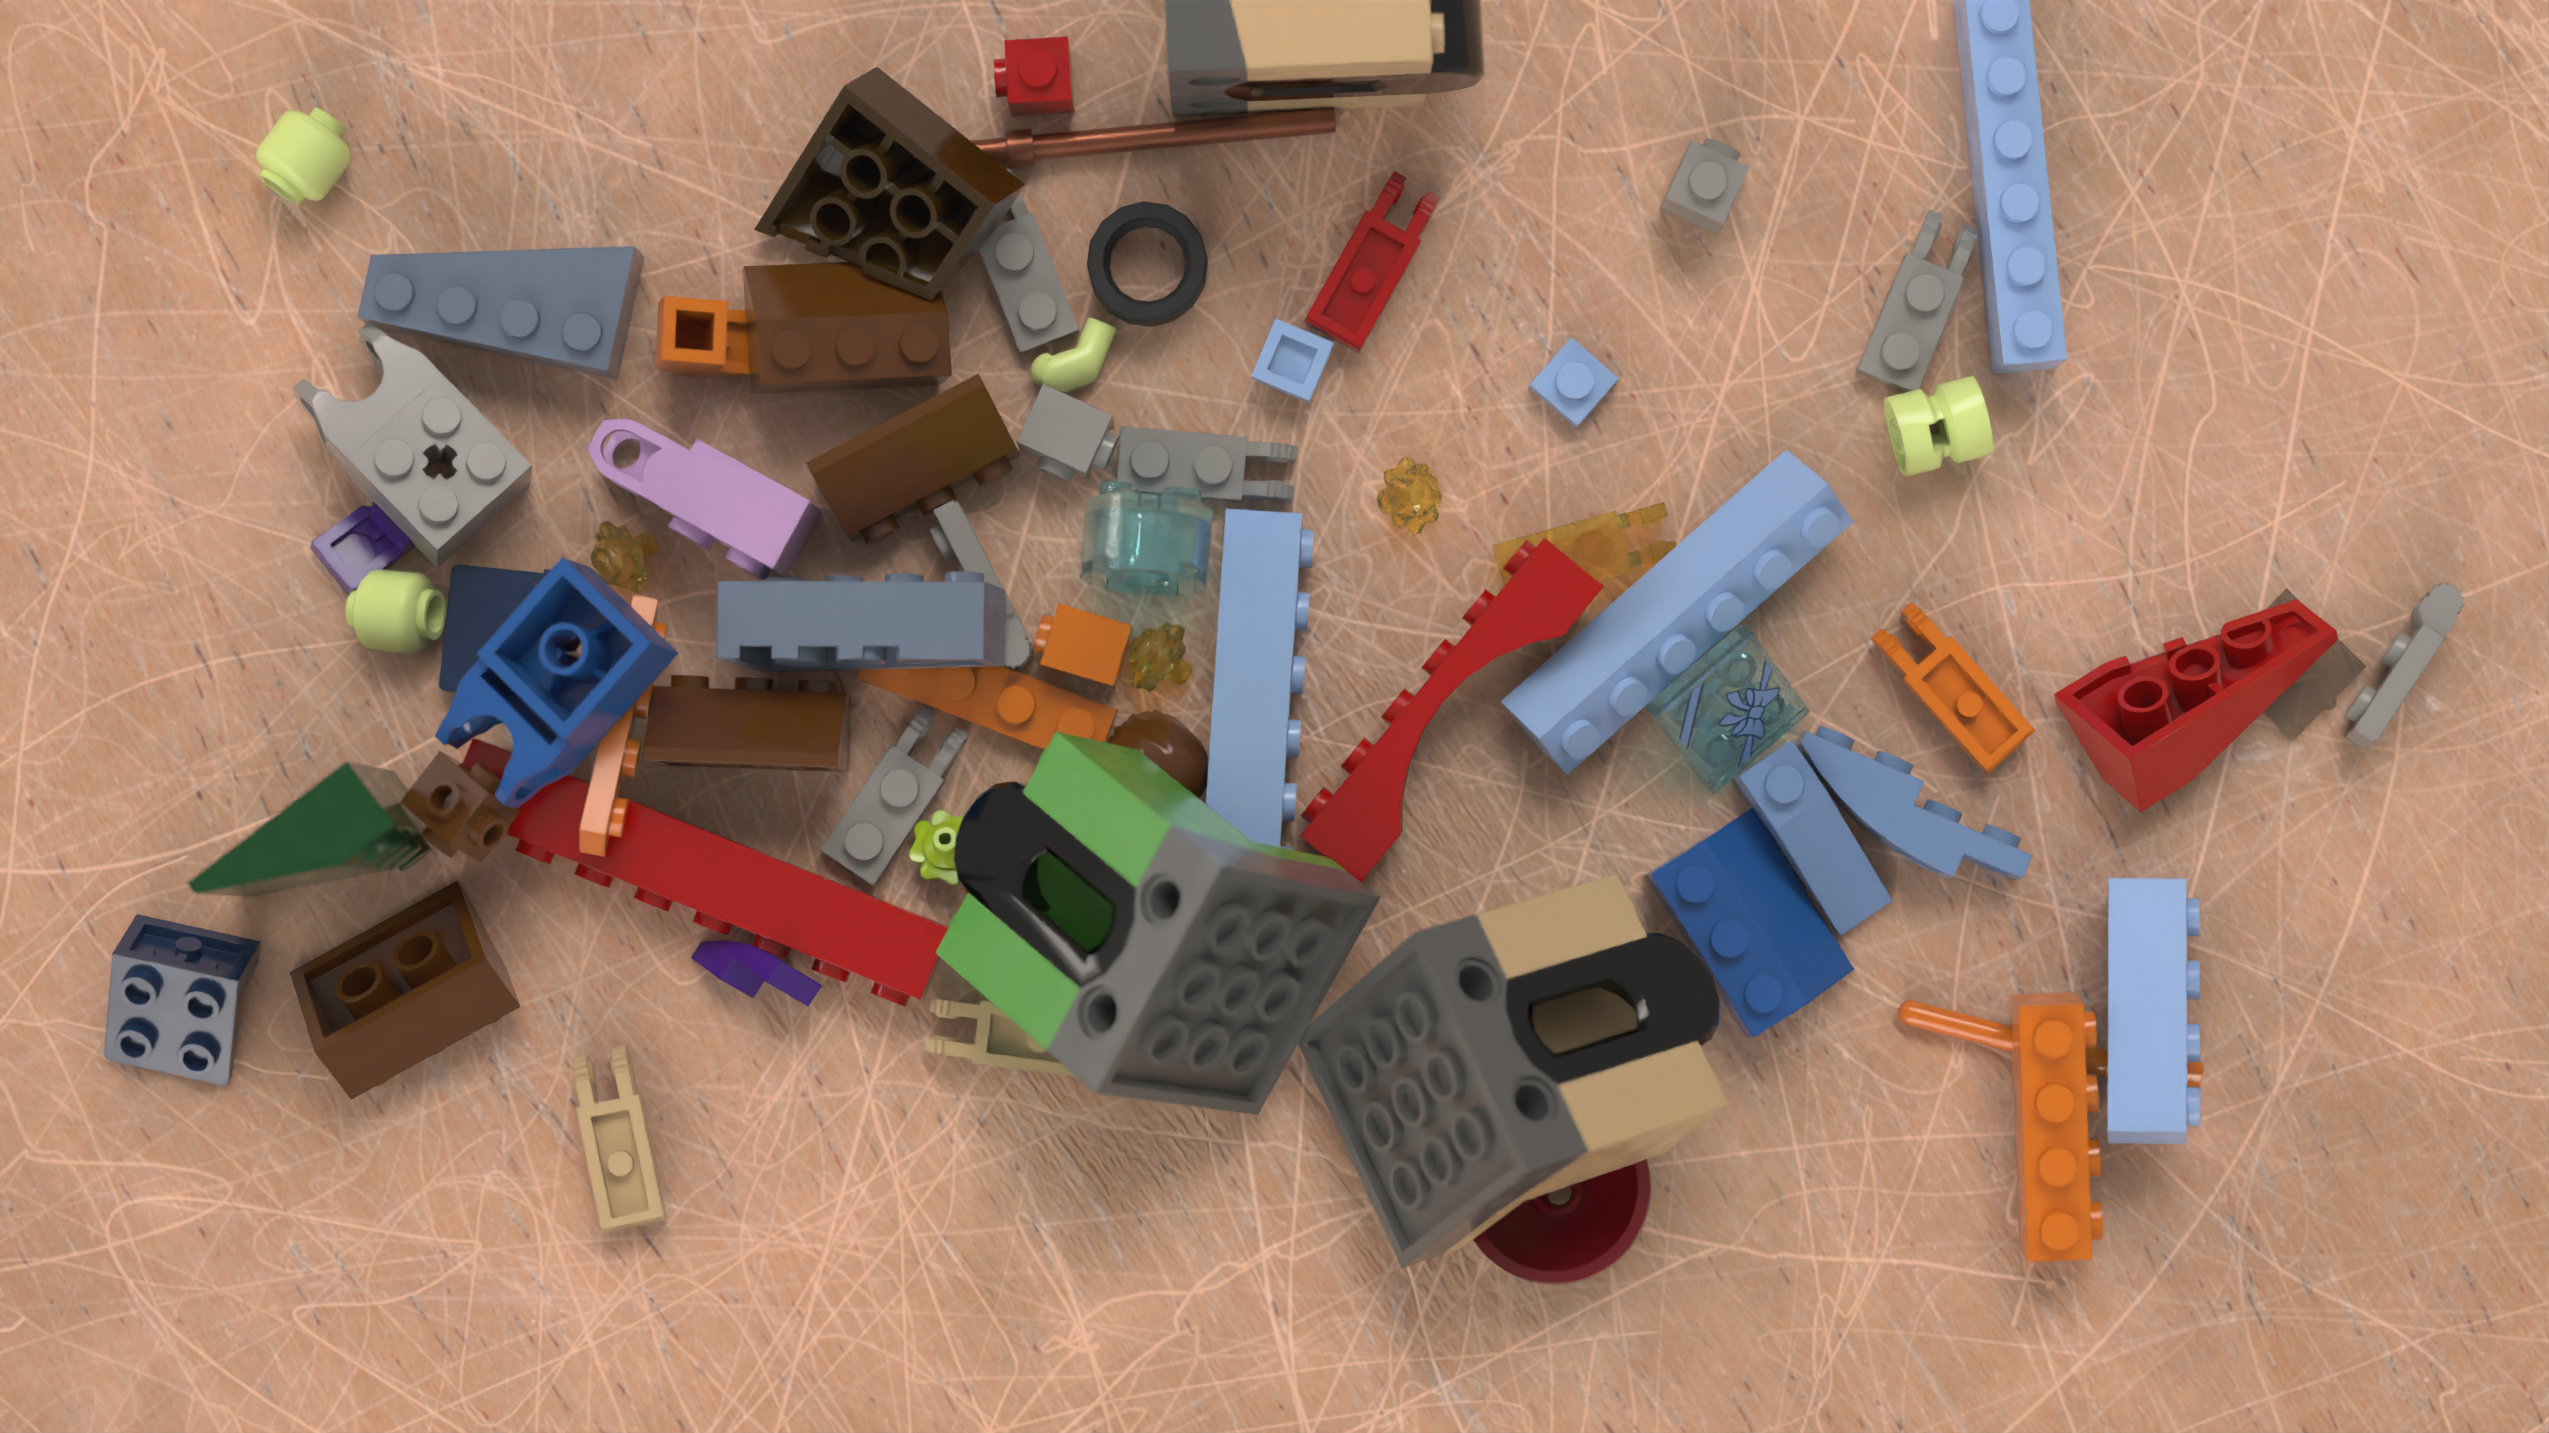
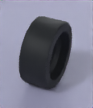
[1087,201,1208,327]

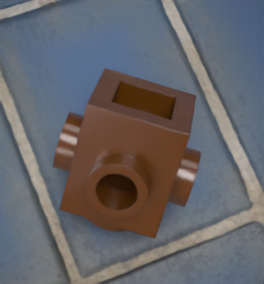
[400,751,521,862]

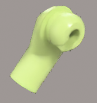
[1031,318,1117,393]

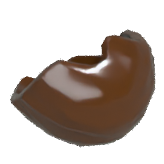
[1107,710,1209,799]

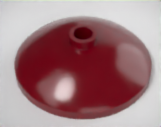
[1473,1159,1652,1285]

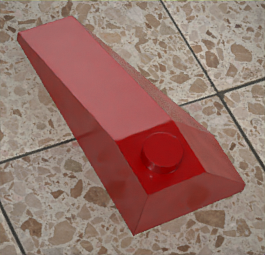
[2054,599,2338,812]

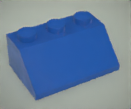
[1645,808,1854,1038]

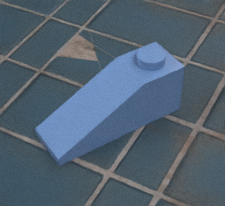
[1732,740,1892,936]

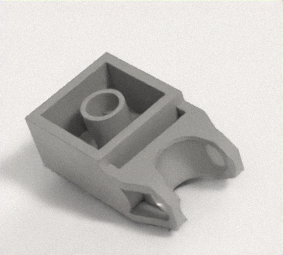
[293,321,532,568]

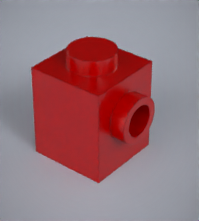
[994,36,1075,117]

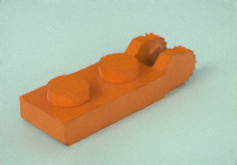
[1871,603,2035,774]

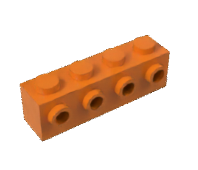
[2011,992,2103,1262]

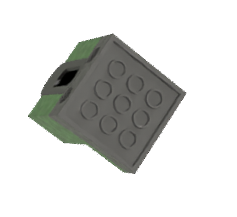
[935,732,1380,1115]

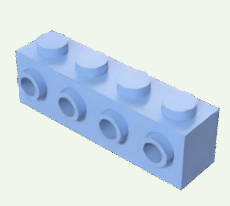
[2108,878,2200,1144]

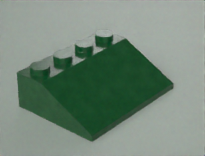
[187,761,432,897]

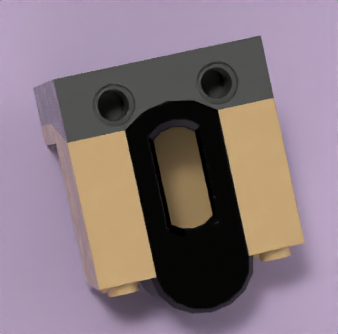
[1165,0,1485,117]
[1298,873,1729,1268]

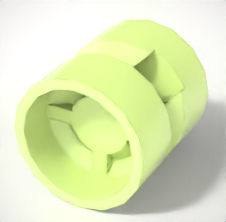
[1884,376,1994,477]

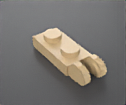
[923,998,1076,1077]
[572,1045,667,1233]

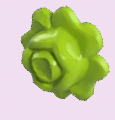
[908,810,986,886]

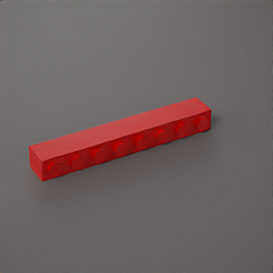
[462,738,948,1007]

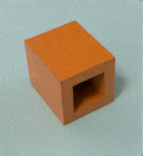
[1033,603,1134,690]

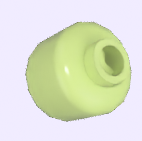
[255,107,352,205]
[345,569,447,654]

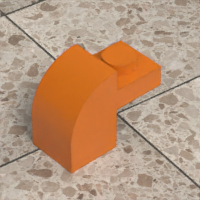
[655,296,750,378]

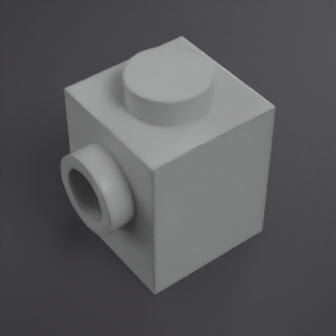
[1659,138,1750,235]
[1016,384,1120,483]

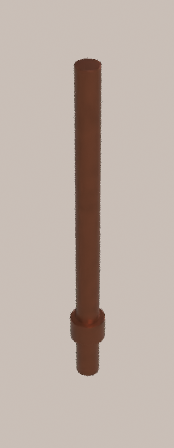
[970,107,1336,169]

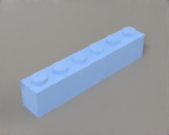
[1953,0,2067,374]
[1501,449,1853,775]
[1206,508,1314,850]

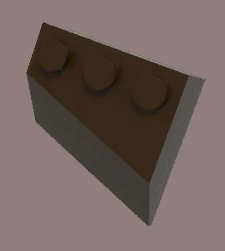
[754,67,1025,300]

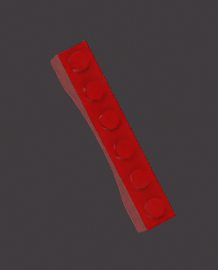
[1300,537,1604,882]

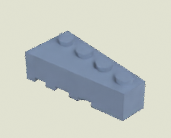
[357,246,645,380]
[716,571,1005,672]

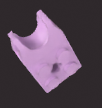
[587,418,822,581]

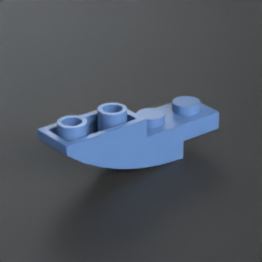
[1795,726,2033,880]

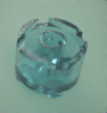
[1079,481,1213,596]

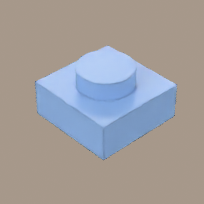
[1251,318,1334,403]
[1529,337,1619,428]

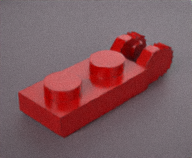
[1304,171,1441,353]

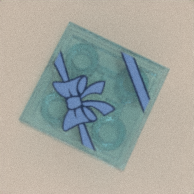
[1645,623,1810,794]

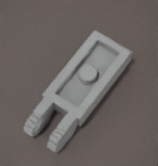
[979,168,1079,355]
[1856,209,1980,392]
[1116,426,1298,502]
[930,500,1034,670]
[2345,583,2465,749]
[821,705,969,886]

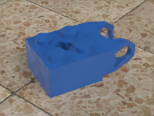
[435,557,678,808]

